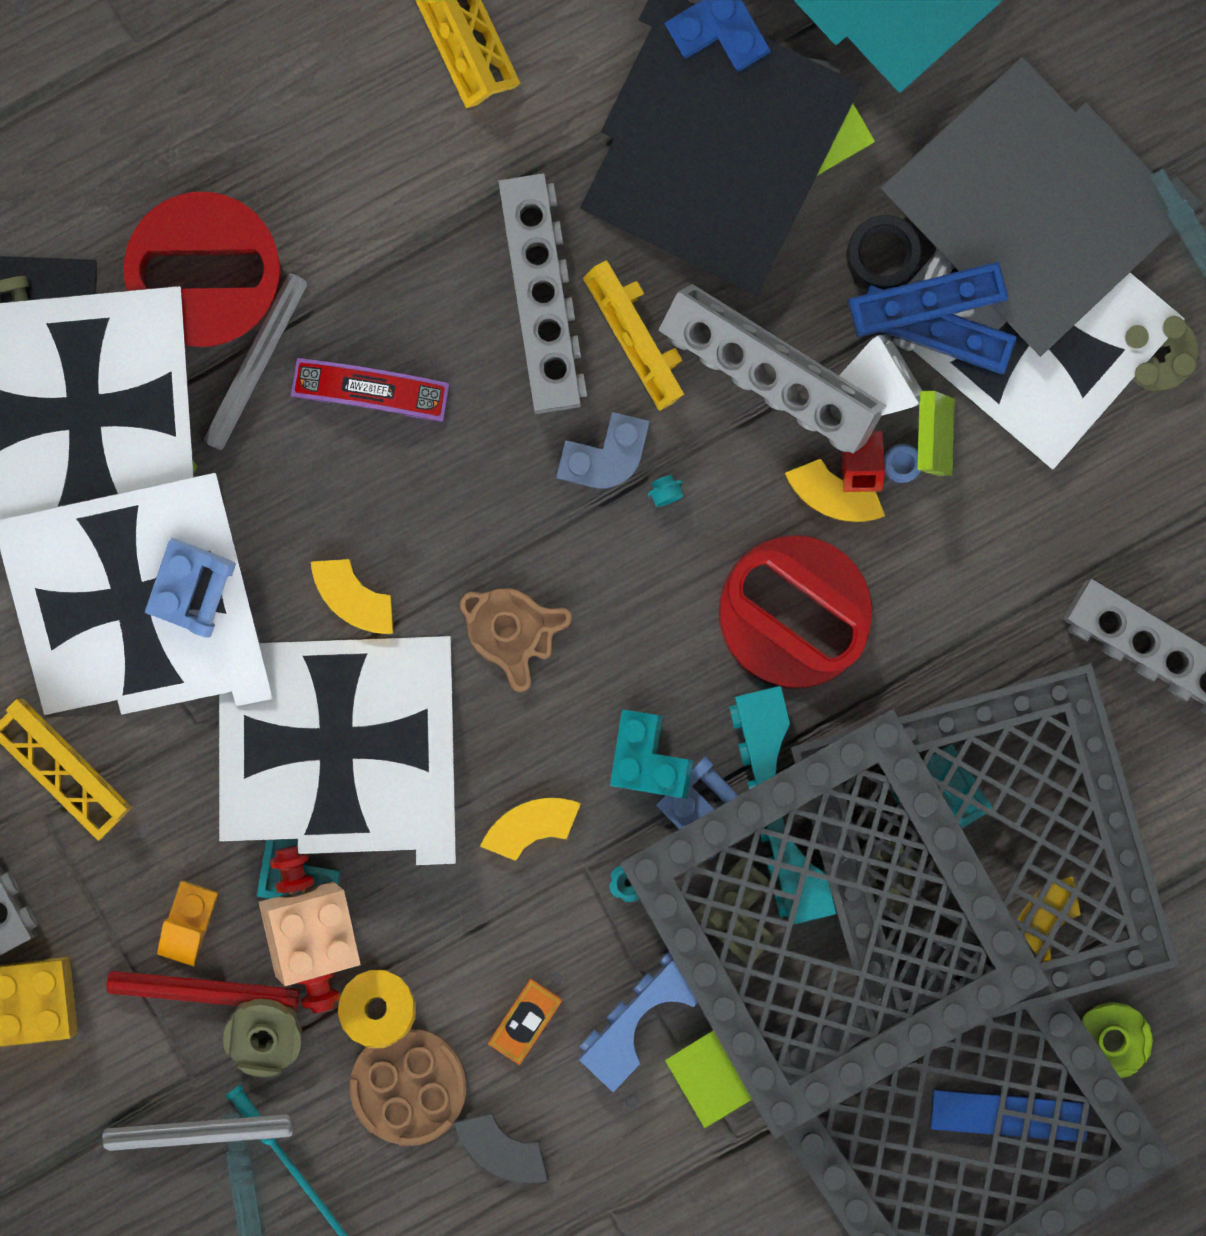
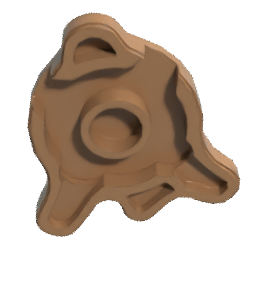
[459,588,572,693]

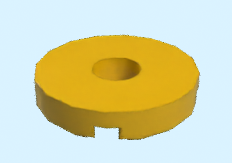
[338,970,416,1048]

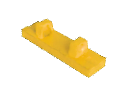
[583,260,684,411]

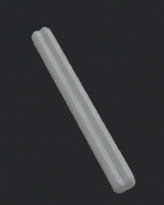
[204,273,307,450]
[102,1114,294,1151]

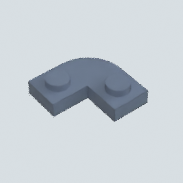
[556,412,650,489]

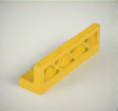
[415,0,521,109]
[0,699,133,841]

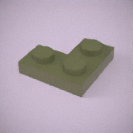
[693,857,775,964]

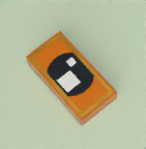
[487,978,563,1065]

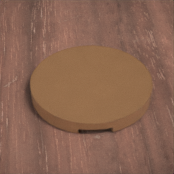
[350,1028,467,1146]

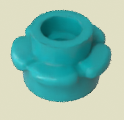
[648,475,684,507]
[609,865,639,902]

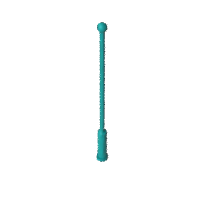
[225,1084,348,1236]

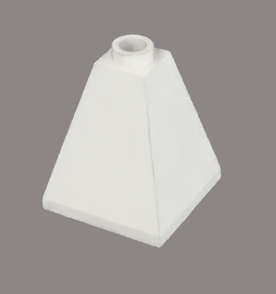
[830,334,923,420]

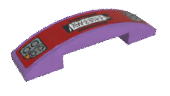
[291,358,450,422]

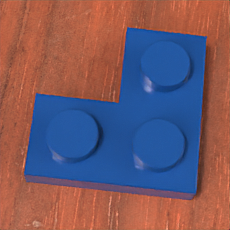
[664,0,772,72]

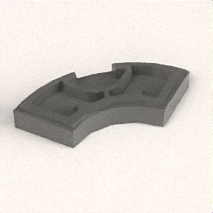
[454,1112,548,1183]

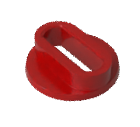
[124,191,282,347]
[719,535,873,689]

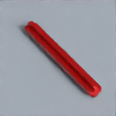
[106,971,299,1011]

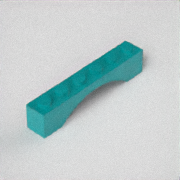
[729,686,836,924]

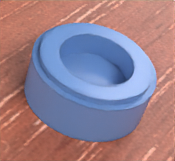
[884,444,920,483]

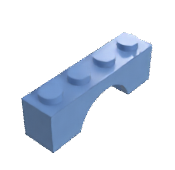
[579,950,698,1092]

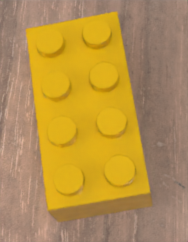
[0,956,78,1047]

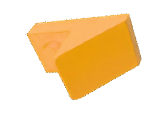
[157,880,219,967]

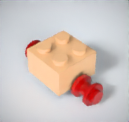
[259,846,361,1013]

